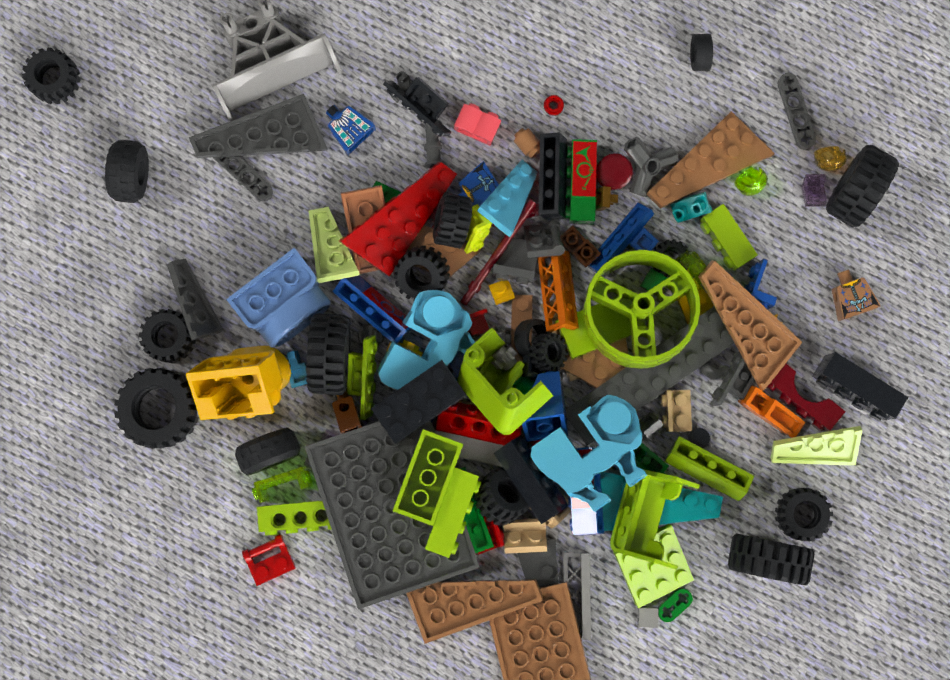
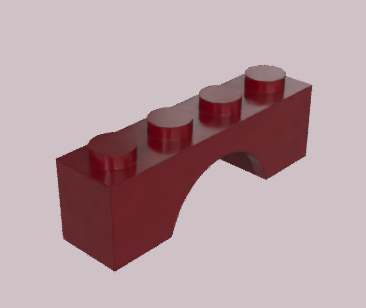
[766,364,846,432]

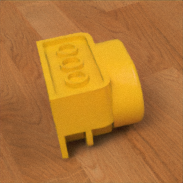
[186,345,291,420]

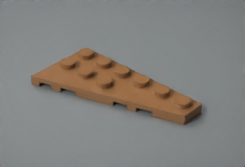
[698,260,802,391]
[406,579,544,644]

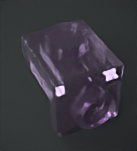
[802,174,827,207]

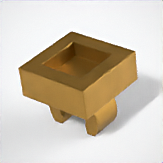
[595,186,618,211]

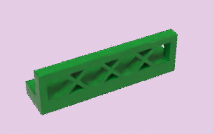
[460,467,494,554]

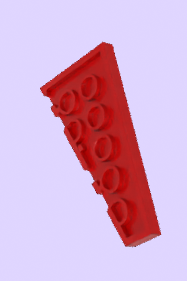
[339,162,457,277]

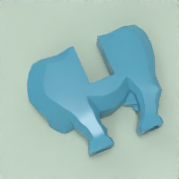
[377,290,475,390]
[531,395,647,512]

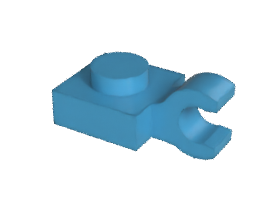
[286,350,307,388]

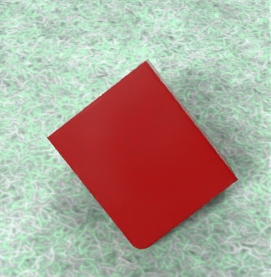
[468,309,489,338]

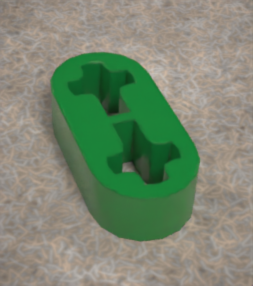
[658,588,693,622]

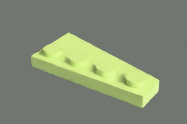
[309,207,360,283]
[771,426,862,465]

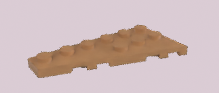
[646,111,775,209]

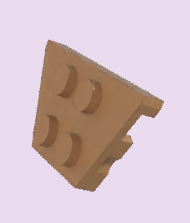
[408,225,481,278]
[560,338,628,389]

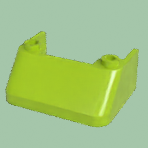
[457,328,553,435]
[610,469,700,570]

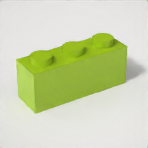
[700,204,758,271]

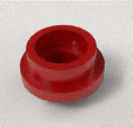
[544,95,564,116]

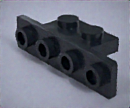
[383,77,452,137]

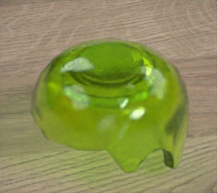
[734,167,768,196]

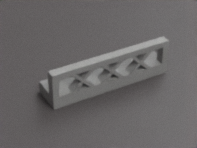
[563,552,591,640]

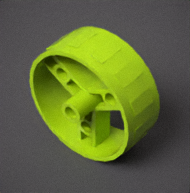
[583,250,700,369]

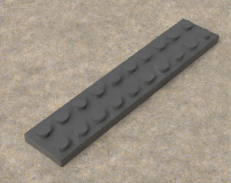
[566,306,734,445]

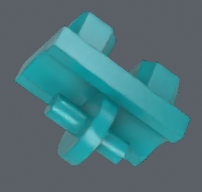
[670,192,713,223]

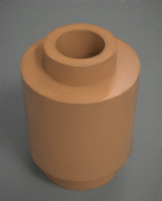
[514,128,540,159]

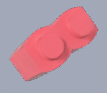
[454,103,501,146]

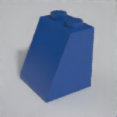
[522,371,568,442]

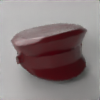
[596,153,633,190]

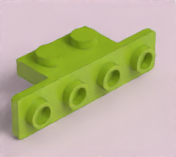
[347,335,378,420]

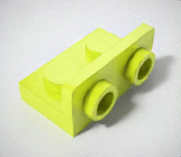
[464,204,492,254]

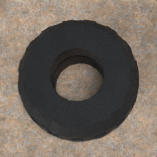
[105,140,149,203]
[235,427,300,476]

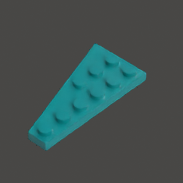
[600,472,723,531]

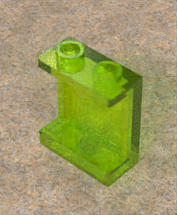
[252,467,314,503]

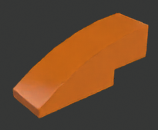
[738,385,806,438]

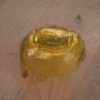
[814,146,847,172]

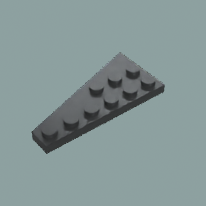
[189,94,328,158]

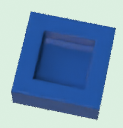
[629,228,659,251]

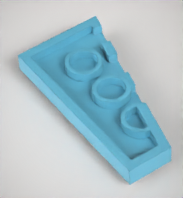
[477,160,538,237]

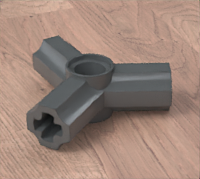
[624,137,679,197]

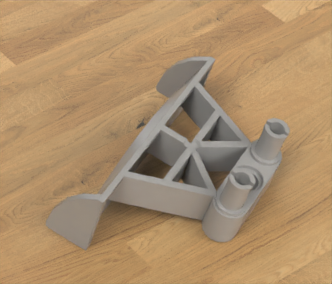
[212,0,343,121]

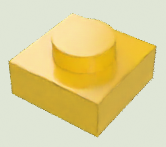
[488,280,515,305]

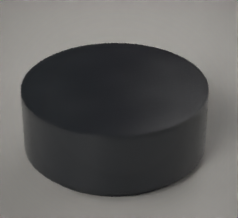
[688,428,710,448]

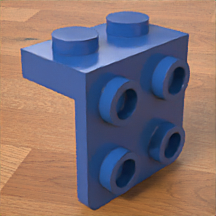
[744,258,777,310]

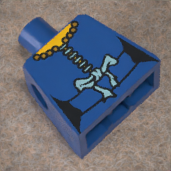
[458,161,499,206]

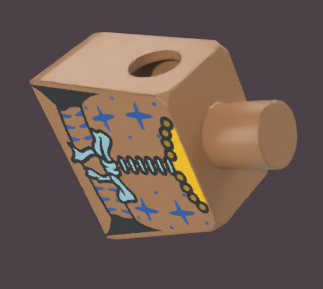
[832,270,881,322]

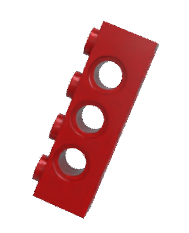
[436,402,522,445]

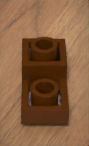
[560,225,601,268]

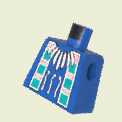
[326,105,376,156]

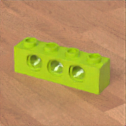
[257,500,332,536]

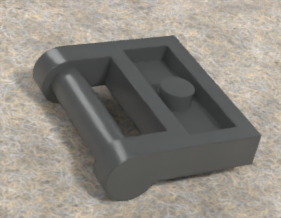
[524,220,565,258]

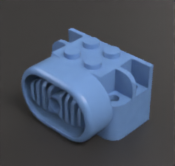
[226,248,331,348]

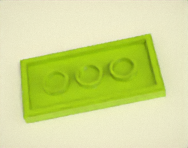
[555,296,647,359]

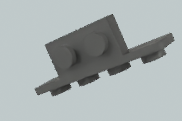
[711,352,754,406]

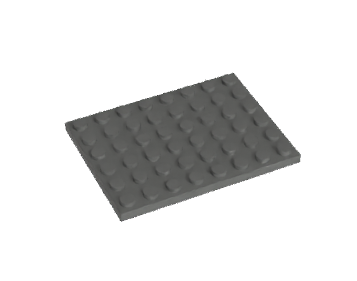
[304,421,480,609]

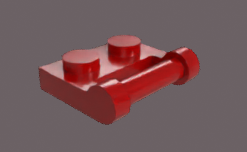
[242,534,296,586]

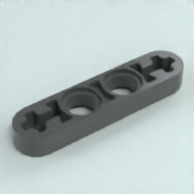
[777,73,816,150]
[213,156,273,202]

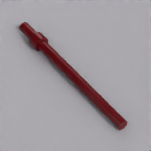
[460,199,537,306]

